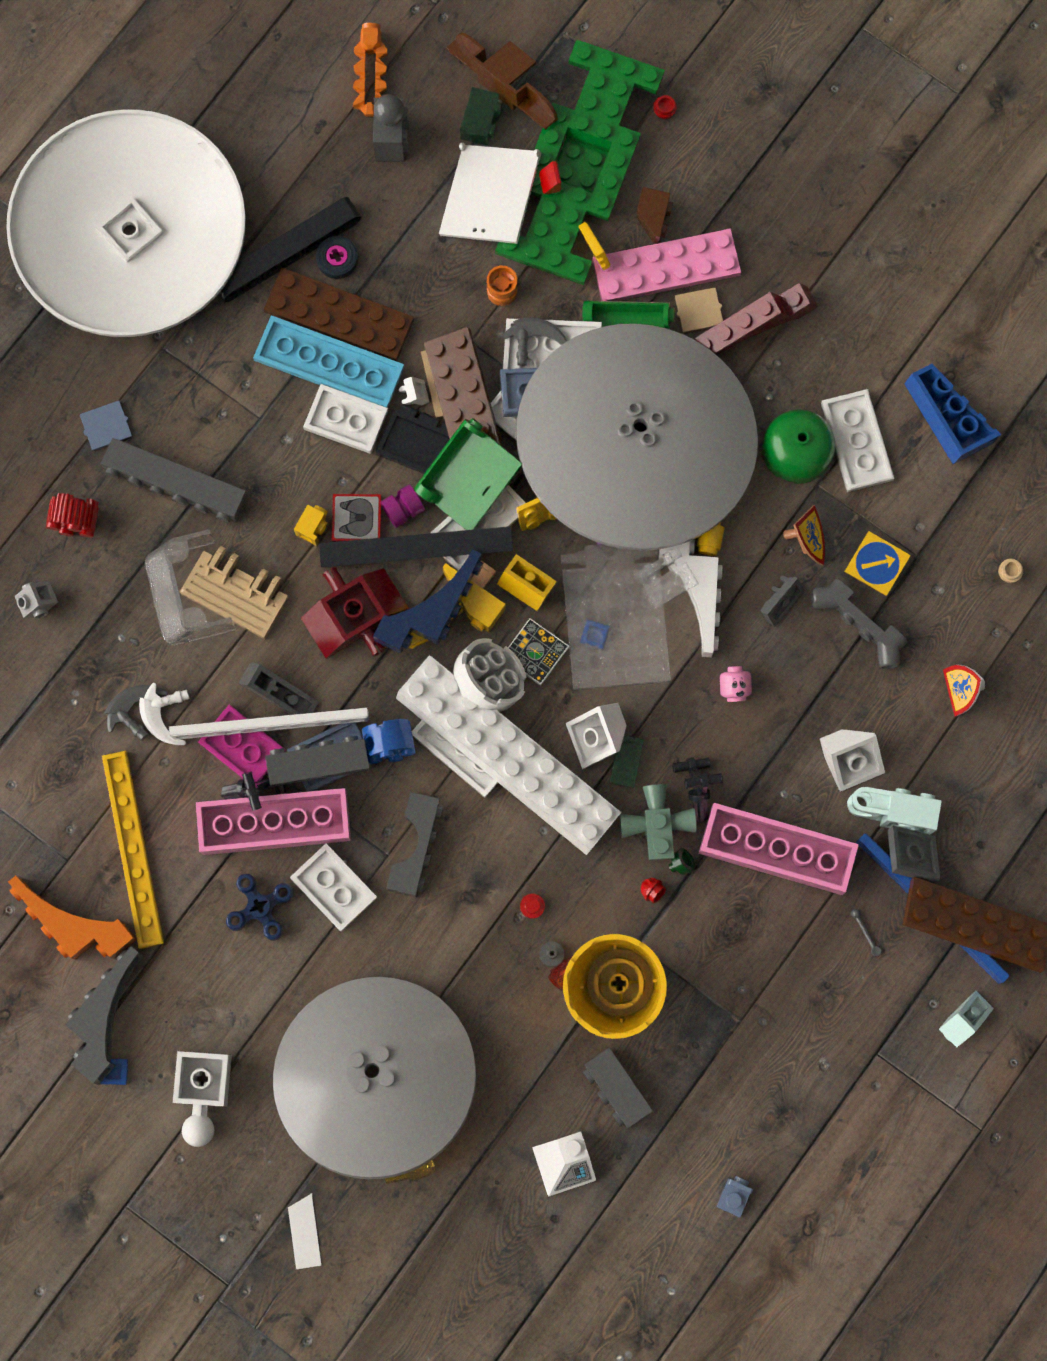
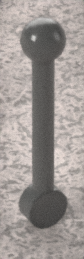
[851,909,881,956]

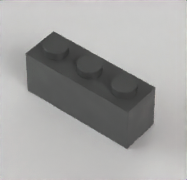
[583,1047,652,1128]

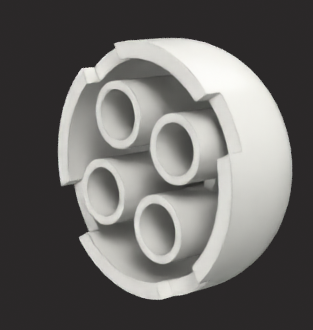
[453,638,526,712]

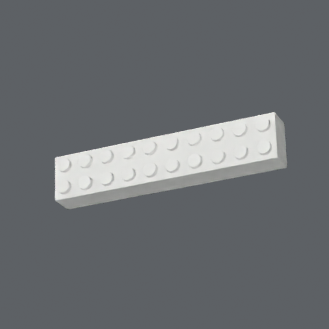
[396,655,621,855]

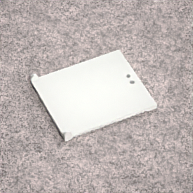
[439,143,542,244]

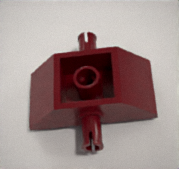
[301,567,409,659]

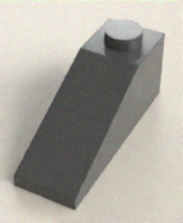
[238,662,319,715]

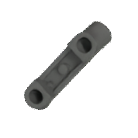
[811,578,908,669]

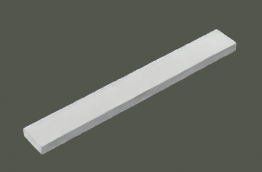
[169,708,369,740]

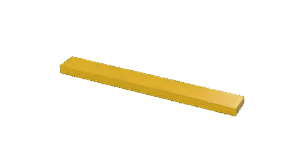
[102,751,164,949]

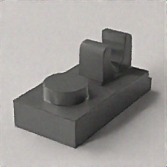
[760,576,805,627]

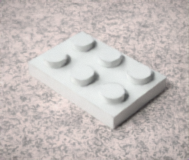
[303,384,388,454]
[290,844,377,932]

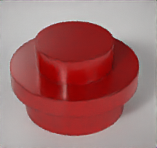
[653,95,677,119]
[520,894,545,919]

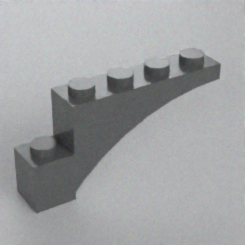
[65,946,144,1085]

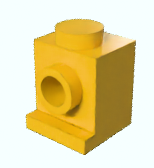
[294,505,328,546]

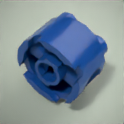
[362,719,416,764]

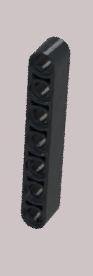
[218,197,362,302]

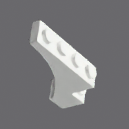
[659,540,722,657]

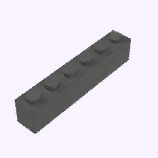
[101,438,248,523]

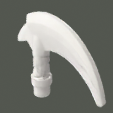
[140,683,190,745]

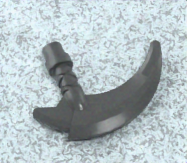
[503,317,567,366]
[105,685,168,741]

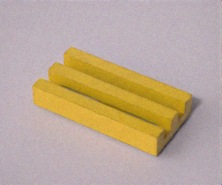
[578,222,611,271]

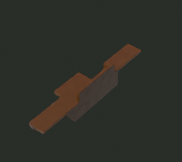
[446,32,558,130]

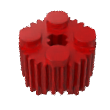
[46,493,99,538]

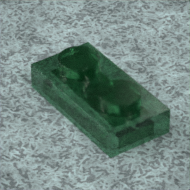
[609,735,644,789]

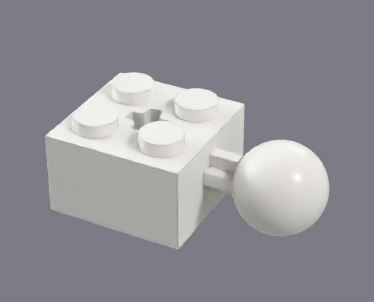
[173,1051,232,1147]

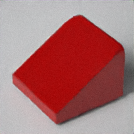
[539,161,561,194]

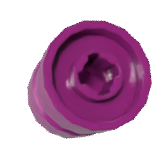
[380,484,425,528]

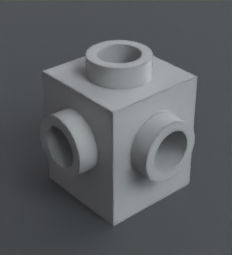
[15,581,58,619]

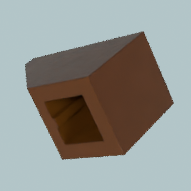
[636,187,673,244]

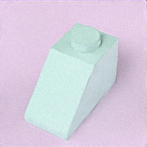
[939,991,994,1047]

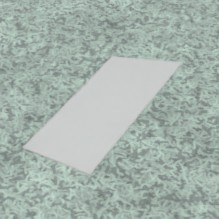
[288,1193,321,1269]

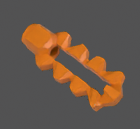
[353,23,388,117]

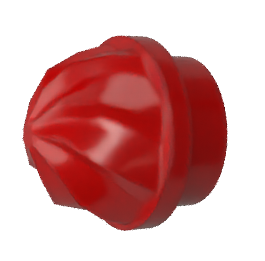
[641,878,666,903]

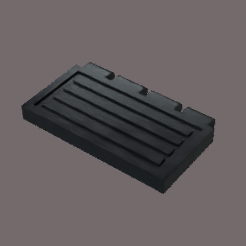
[375,404,450,474]

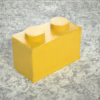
[497,554,557,611]

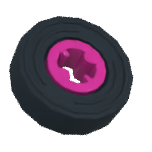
[316,236,359,279]

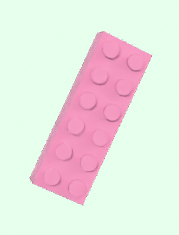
[196,788,351,855]
[698,803,859,895]

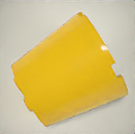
[563,934,667,1039]

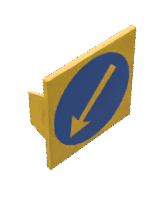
[844,531,911,596]

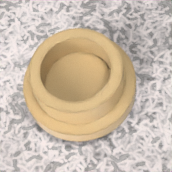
[998,559,1023,583]

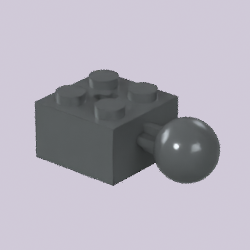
[373,94,409,162]

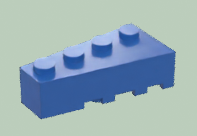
[904,364,1001,464]

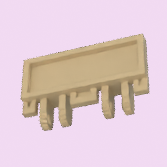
[180,546,288,639]

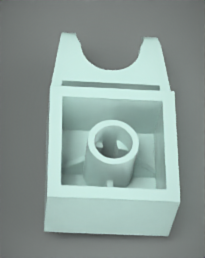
[847,787,941,835]

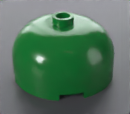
[762,409,835,484]

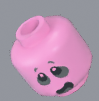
[720,666,752,702]

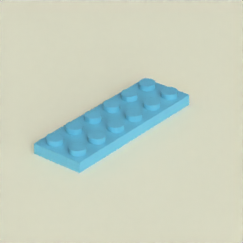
[253,315,404,408]

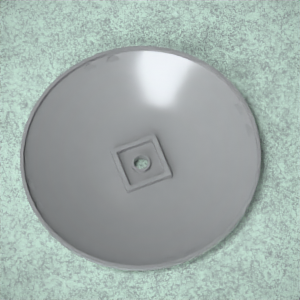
[516,324,758,550]

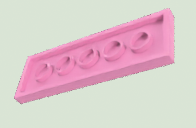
[592,229,741,301]

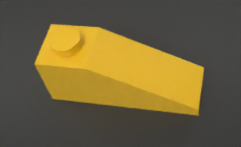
[443,563,506,632]

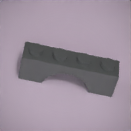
[387,792,443,898]

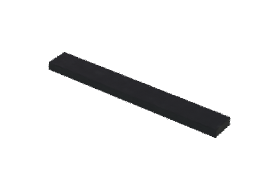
[319,526,514,567]

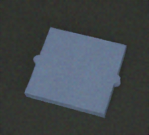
[80,401,132,451]

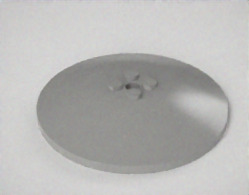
[273,977,476,1179]

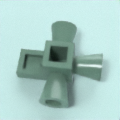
[620,784,696,861]

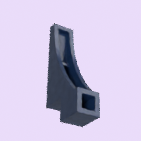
[373,549,484,654]

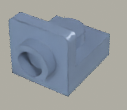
[716,1176,753,1217]

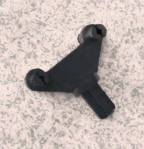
[672,757,723,822]
[221,772,287,811]

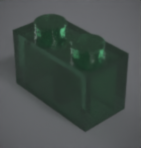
[460,87,503,146]

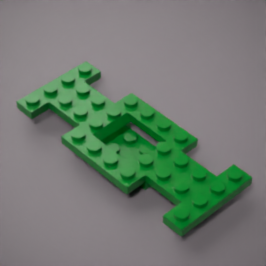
[495,40,665,285]

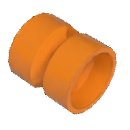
[487,265,517,306]

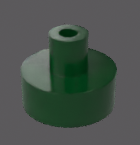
[669,848,695,875]

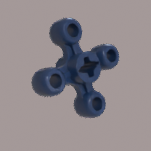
[226,874,294,941]

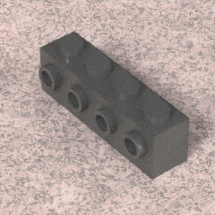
[265,736,369,787]

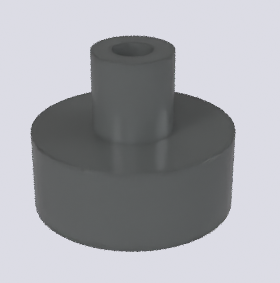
[539,941,564,967]

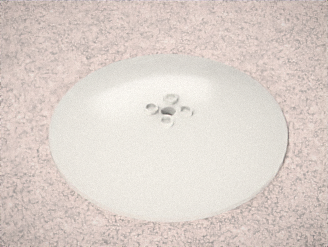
[7,110,246,337]

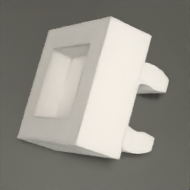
[399,377,429,406]

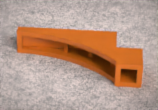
[8,875,137,960]

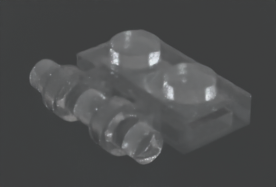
[636,548,699,608]

